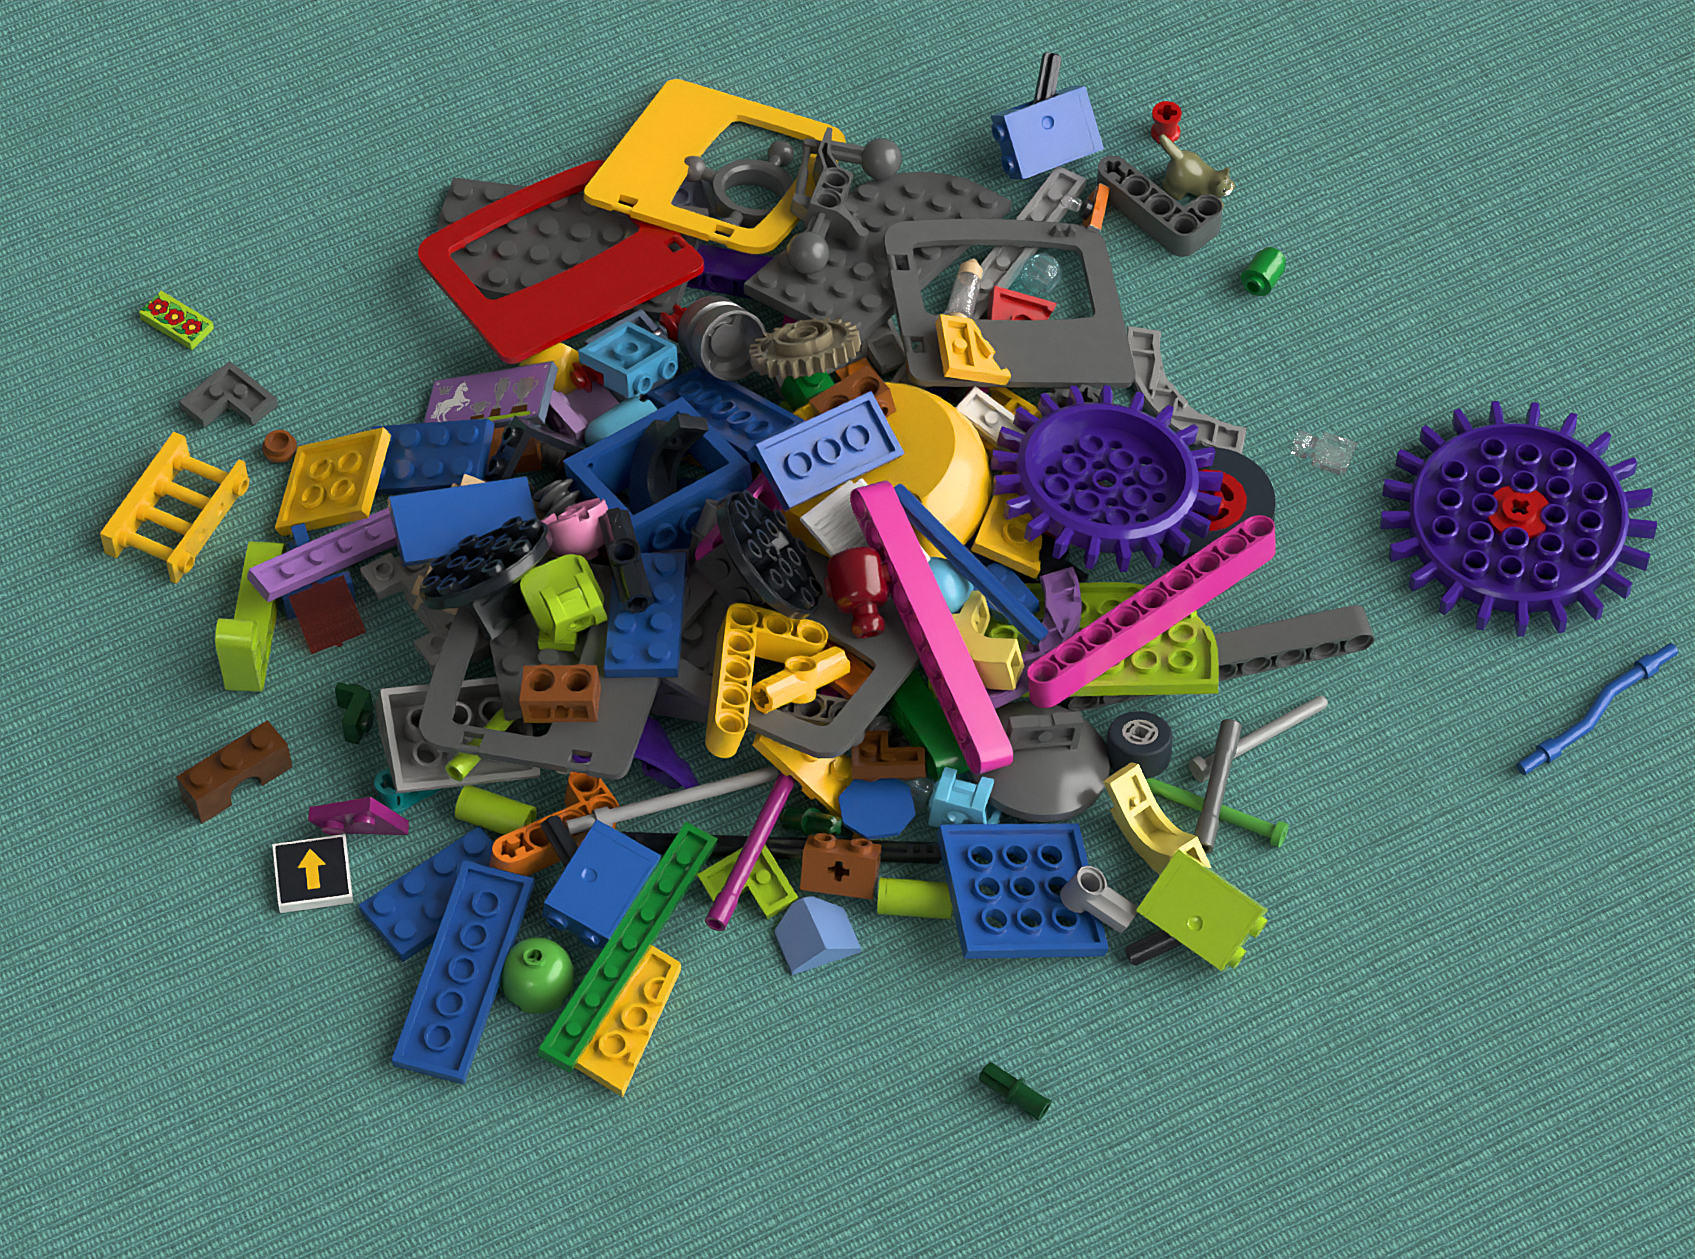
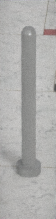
[1189,696,1328,783]

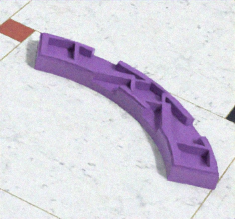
[985,566,1082,709]

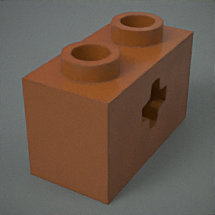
[800,833,882,900]

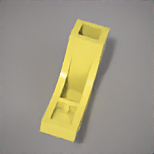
[952,591,1024,690]
[1103,762,1211,875]

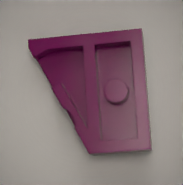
[308,797,409,835]

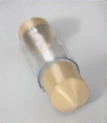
[945,259,983,319]

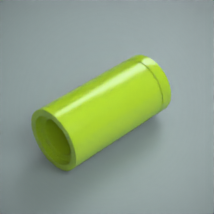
[455,785,537,835]
[877,877,953,920]

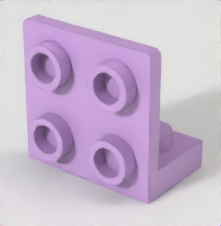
[545,382,619,443]

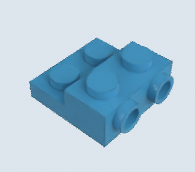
[578,321,678,398]

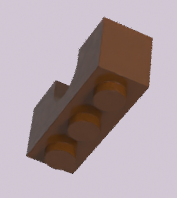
[176,720,292,824]

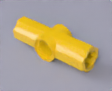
[750,646,850,714]

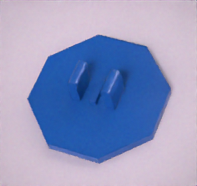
[838,778,915,840]

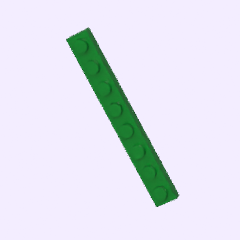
[537,822,718,1073]

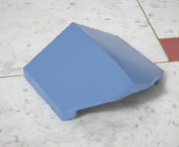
[774,896,861,975]

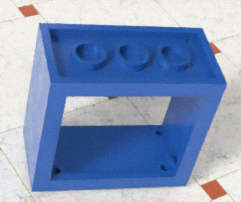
[563,397,753,553]

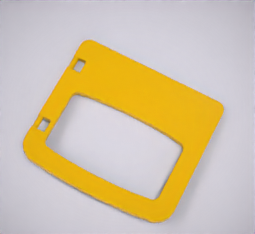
[584,79,846,254]

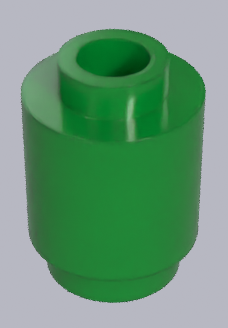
[1241,247,1286,296]

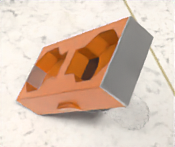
[1060,183,1110,233]

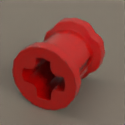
[1151,101,1182,144]

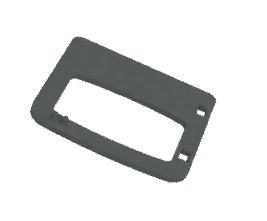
[883,219,1136,388]
[661,547,920,758]
[419,556,690,780]

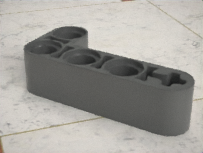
[1097,155,1223,257]

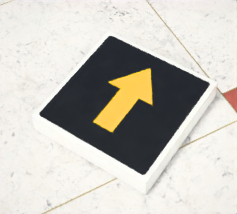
[272,834,353,913]

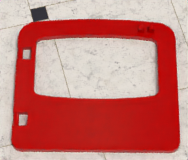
[418,160,705,364]

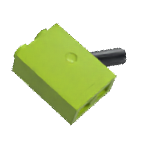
[1125,849,1268,971]

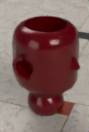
[824,547,892,639]

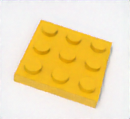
[275,427,391,536]

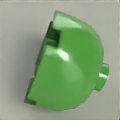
[500,937,575,1014]

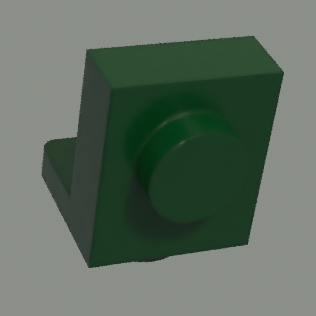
[335,682,374,745]

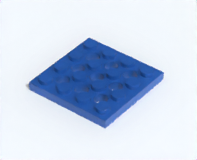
[936,823,1109,959]

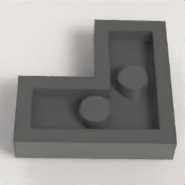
[179,361,278,428]

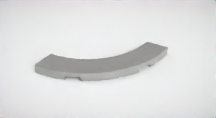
[1127,326,1247,454]

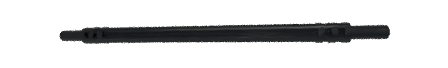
[619,831,977,864]

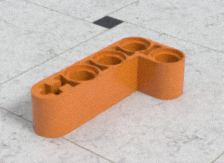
[489,771,620,876]

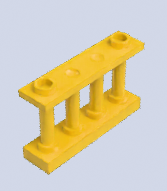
[100,431,250,584]

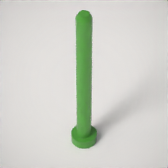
[1146,778,1289,848]

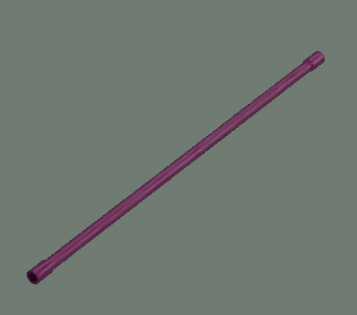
[705,387,989,931]

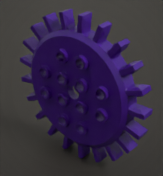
[990,385,1223,572]

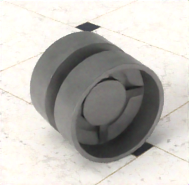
[677,296,766,381]

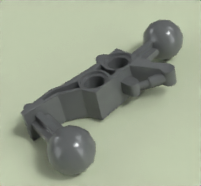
[787,127,902,274]

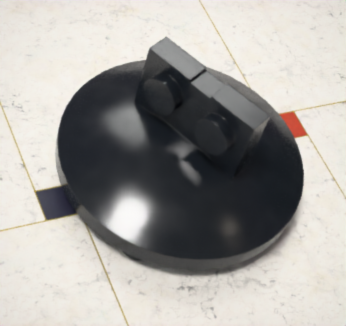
[695,490,823,620]
[419,516,553,640]

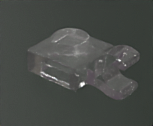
[1291,431,1357,477]

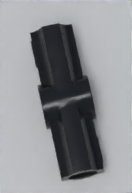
[598,507,653,614]

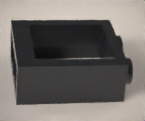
[485,415,588,502]

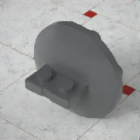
[966,701,1110,823]

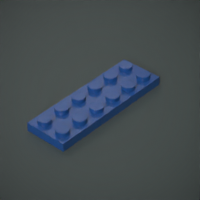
[645,366,805,463]
[391,860,535,1085]

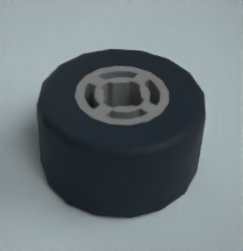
[1106,711,1173,779]

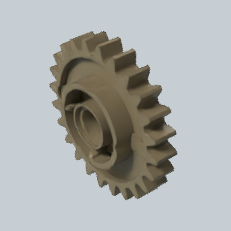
[749,317,861,379]

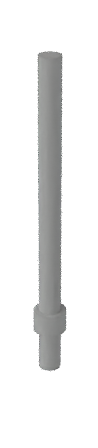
[565,766,778,835]

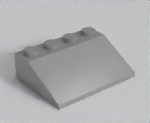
[375,677,541,793]

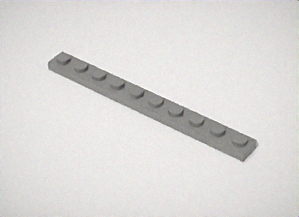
[890,166,1086,392]

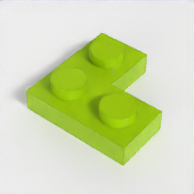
[698,845,799,920]

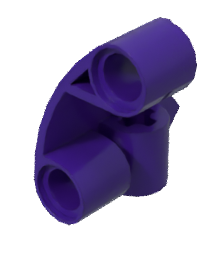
[572,716,699,790]

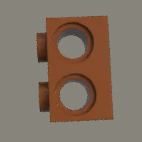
[809,365,896,418]
[519,664,601,723]

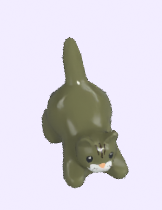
[1159,134,1235,208]

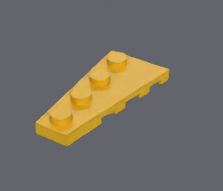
[971,451,1042,579]
[752,733,865,839]
[574,945,681,1098]

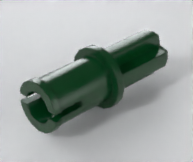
[780,806,843,836]
[978,1062,1052,1121]

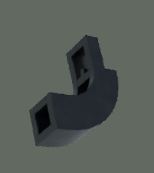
[629,413,709,515]

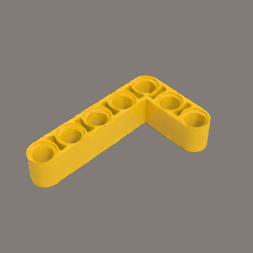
[705,603,829,758]

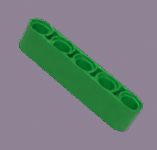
[864,661,970,782]

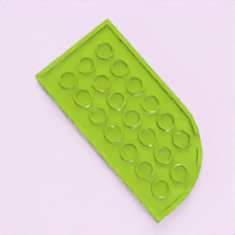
[928,582,1219,698]

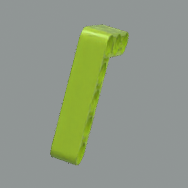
[215,541,286,692]

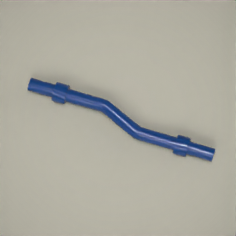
[1516,642,1678,775]

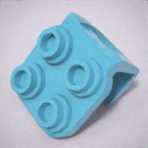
[928,767,1003,828]

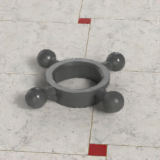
[684,141,805,237]

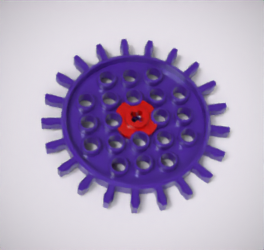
[1380,401,1657,637]

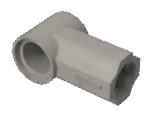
[1060,866,1138,934]

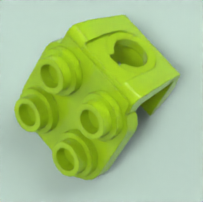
[520,554,608,644]

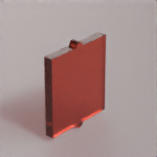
[288,575,366,654]

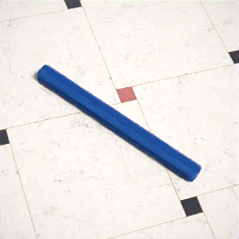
[893,484,1049,645]

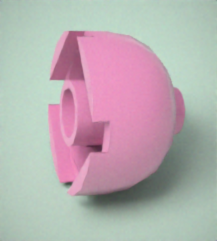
[541,498,609,561]

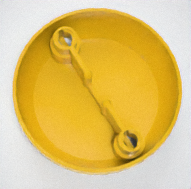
[752,382,992,559]

